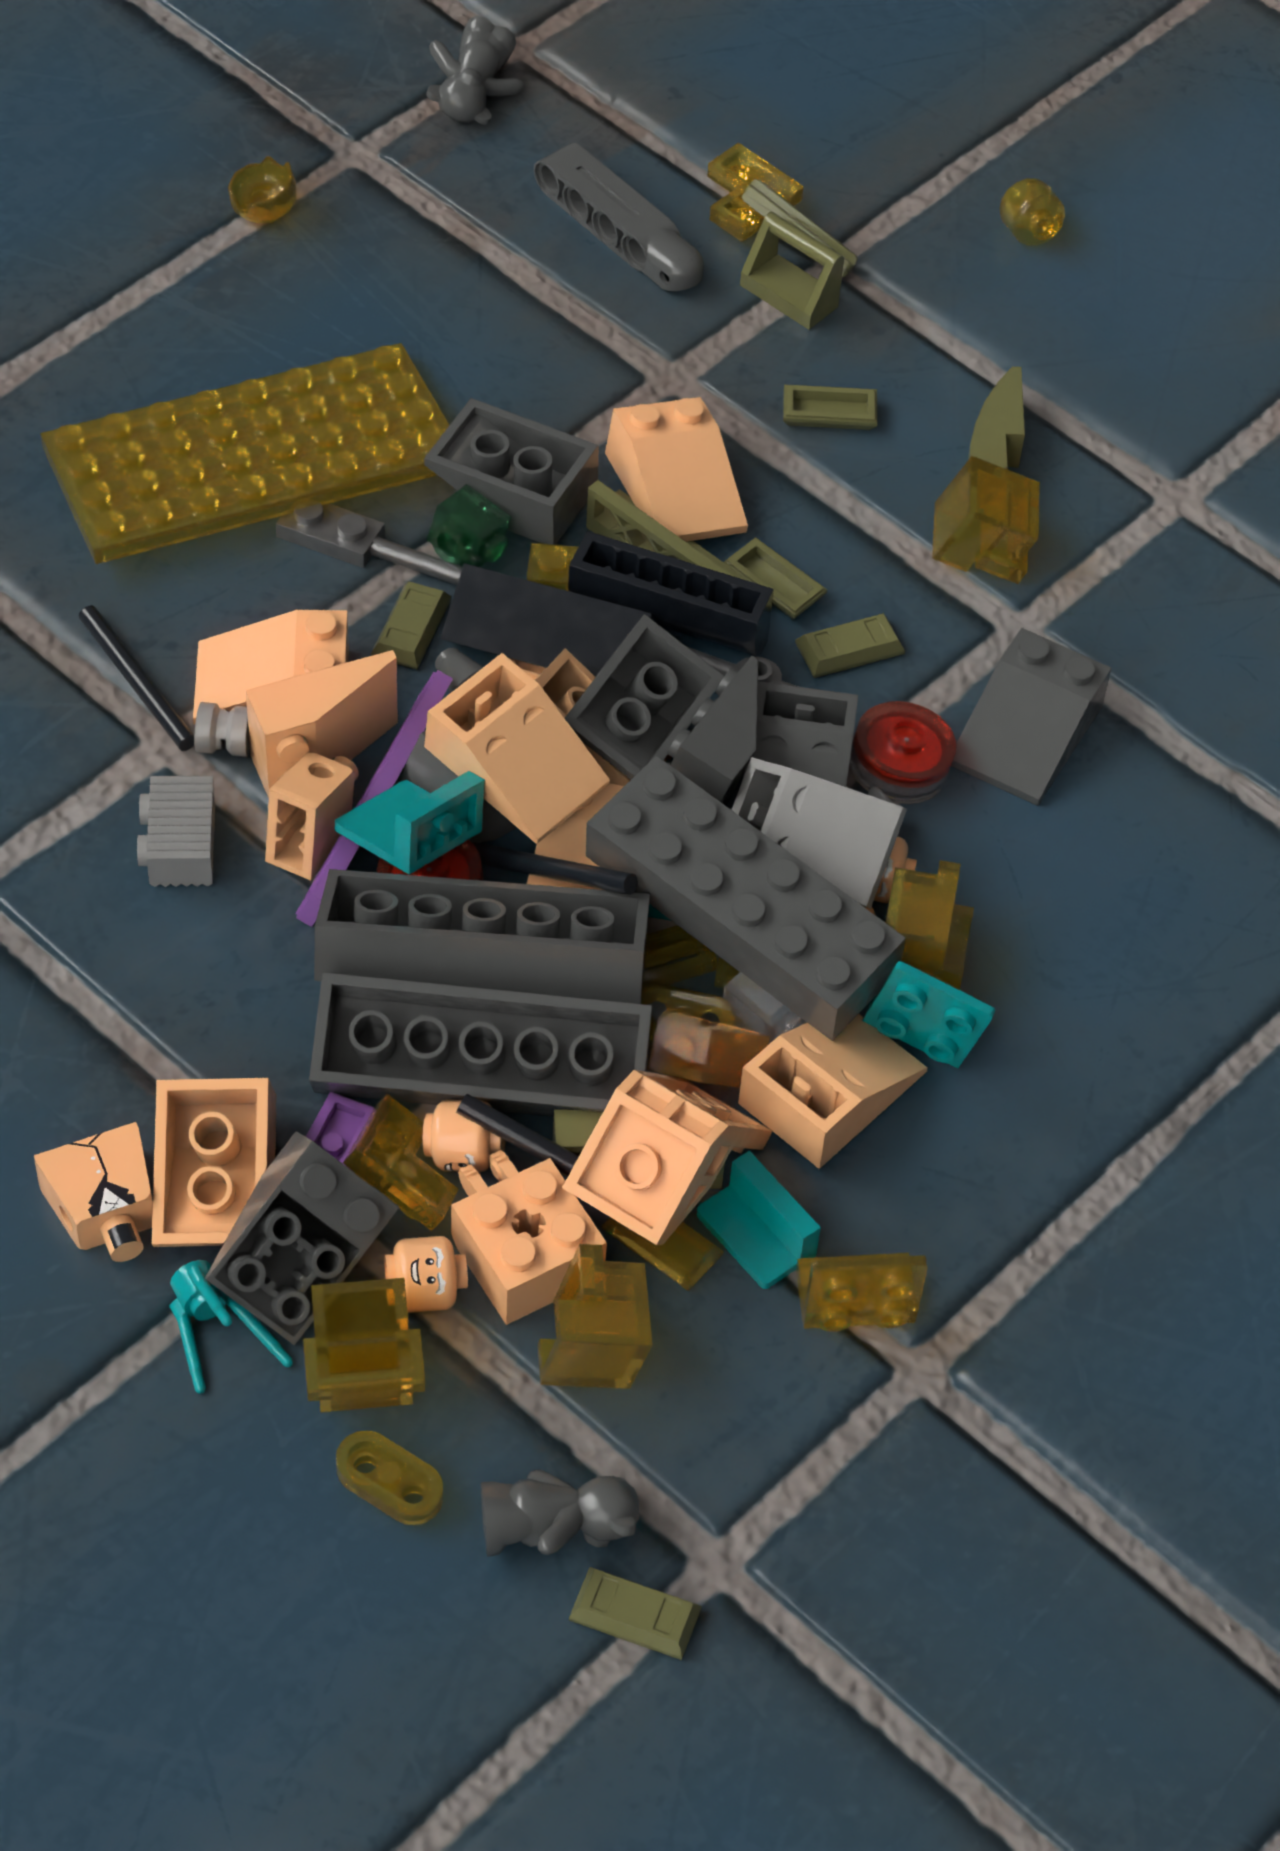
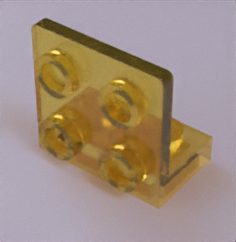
[796,1253,928,1332]

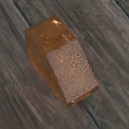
[647,1010,771,1087]

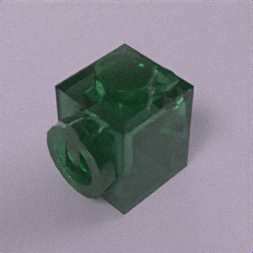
[427,484,512,567]

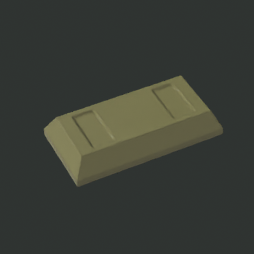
[783,384,877,430]
[724,537,827,620]
[371,581,451,670]
[795,613,905,678]
[569,1567,702,1660]

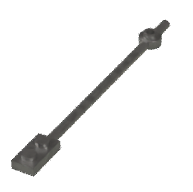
[276,492,799,687]

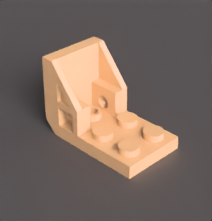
[562,1070,773,1245]

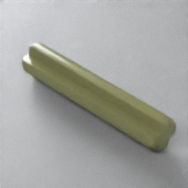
[742,179,858,278]

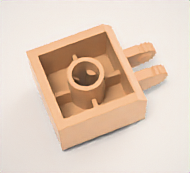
[451,1150,607,1325]

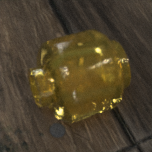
[999,178,1065,246]

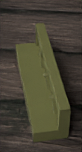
[586,480,751,582]

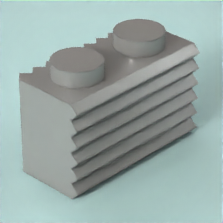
[137,775,215,887]

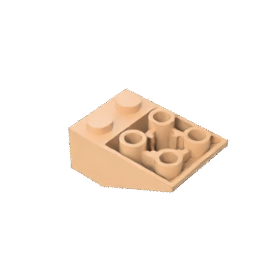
[424,653,610,844]
[738,1014,928,1169]

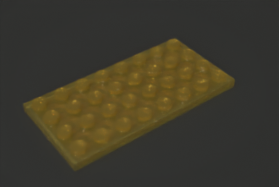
[40,343,449,564]

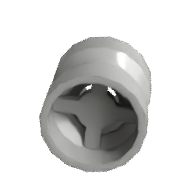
[194,702,250,758]

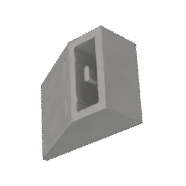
[732,757,907,909]

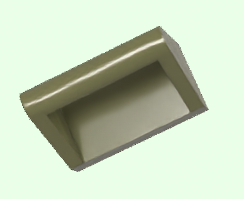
[740,212,844,330]

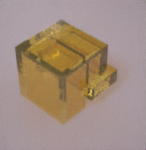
[932,456,1040,584]
[885,860,974,990]
[537,1244,653,1389]
[303,1278,425,1412]

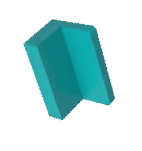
[696,1150,821,1289]

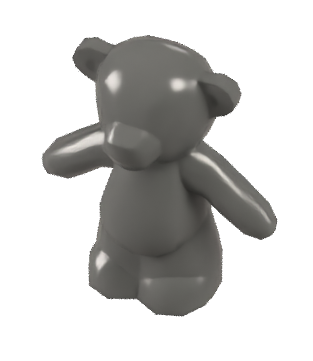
[426,16,524,125]
[480,1469,639,1557]

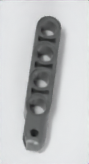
[534,143,704,291]

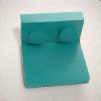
[335,771,485,875]
[862,961,996,1069]

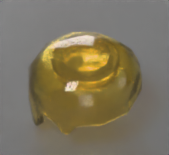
[228,156,297,223]

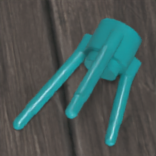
[169,1260,293,1394]

